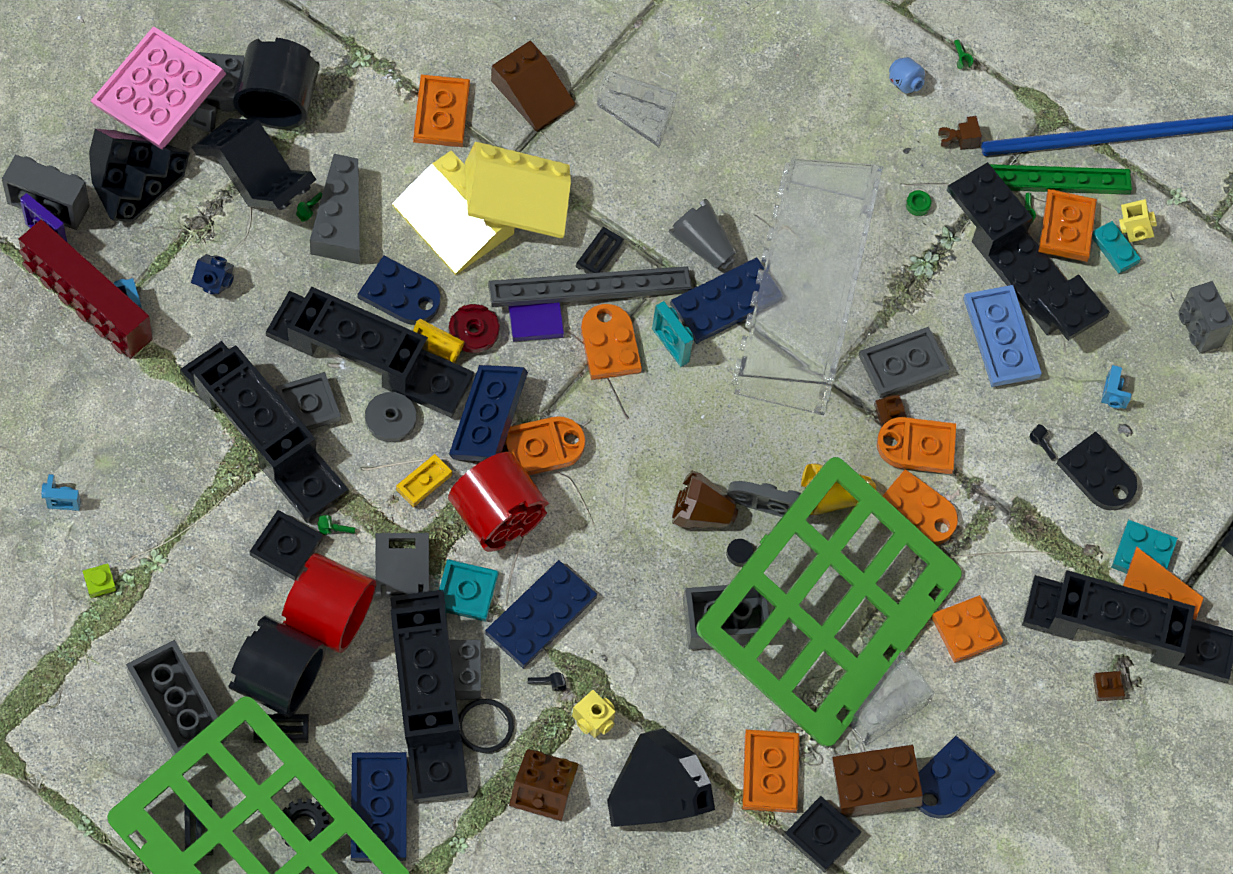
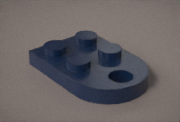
[358,255,440,325]
[917,736,996,819]

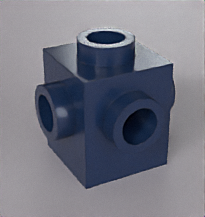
[191,254,234,294]

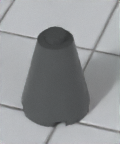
[668,199,736,270]

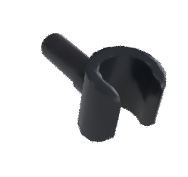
[1029,424,1057,460]
[528,672,567,691]

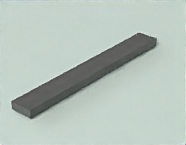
[488,266,692,307]

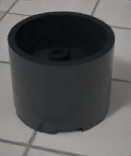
[233,37,320,129]
[228,615,326,718]

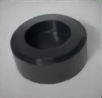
[726,539,753,566]

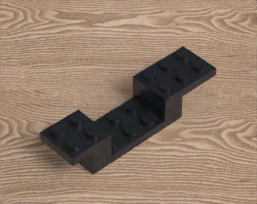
[947,162,1110,341]
[266,286,474,418]
[180,341,349,523]
[1022,570,1233,683]
[390,590,469,803]

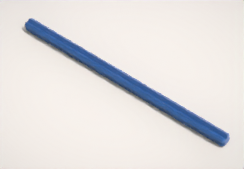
[981,115,1233,156]

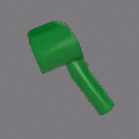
[954,39,973,69]
[296,192,322,222]
[1025,193,1036,224]
[317,515,355,535]

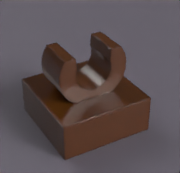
[874,395,907,427]
[1093,671,1125,701]

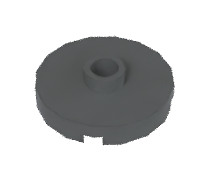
[365,392,416,442]

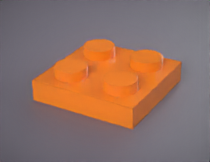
[931,595,1003,663]

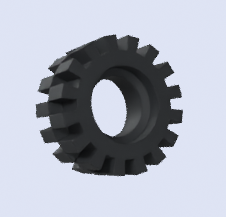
[281,798,329,850]

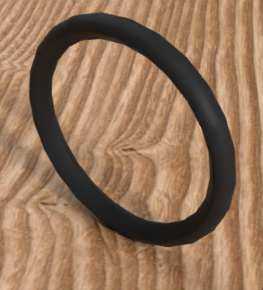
[459,699,514,753]

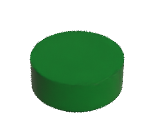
[906,190,932,216]

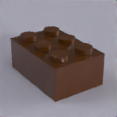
[832,744,923,817]

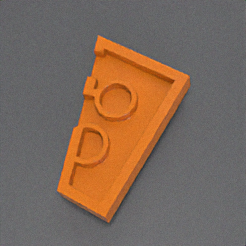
[1122,546,1203,620]

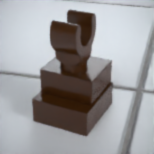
[938,116,982,150]

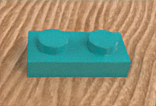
[1092,221,1141,274]

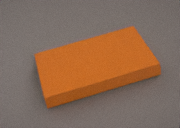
[413,74,470,147]
[1038,189,1097,262]
[742,729,799,813]

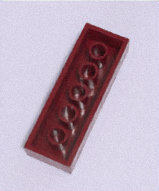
[18,219,153,359]

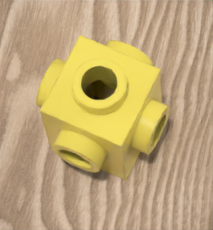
[1119,199,1157,242]
[572,690,616,738]

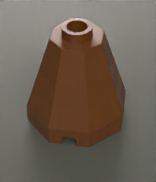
[672,470,738,528]

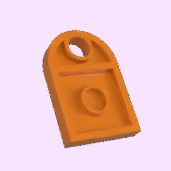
[581,304,642,380]
[505,416,585,475]
[877,417,956,474]
[883,469,958,545]

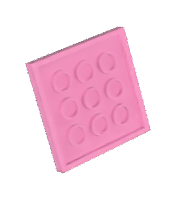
[91,26,226,150]

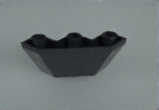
[89,129,190,222]
[607,728,715,827]

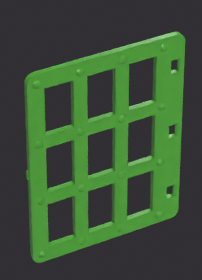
[696,457,961,747]
[107,697,409,874]

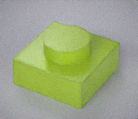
[82,563,116,598]

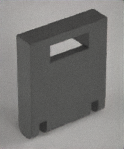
[375,533,429,597]

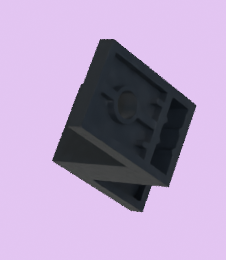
[191,118,317,210]

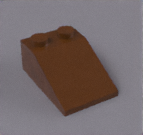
[491,40,575,132]

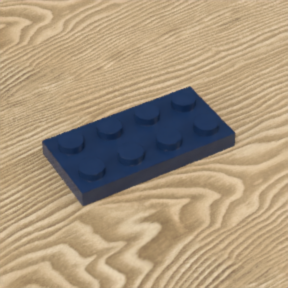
[670,257,783,344]
[449,365,528,461]
[485,560,597,669]
[351,752,407,861]

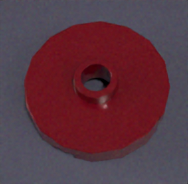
[448,304,500,353]

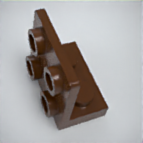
[509,749,579,821]

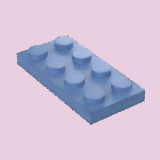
[963,285,1042,387]

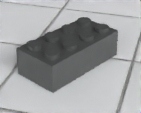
[126,640,227,756]

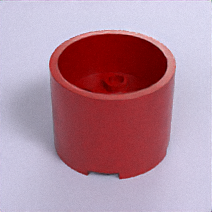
[448,452,549,552]
[281,553,376,654]

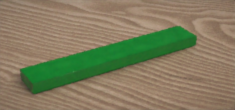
[990,164,1132,195]

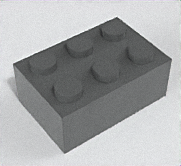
[2,154,90,230]
[683,585,769,649]

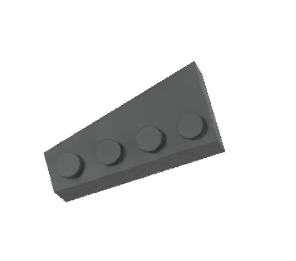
[310,154,360,265]

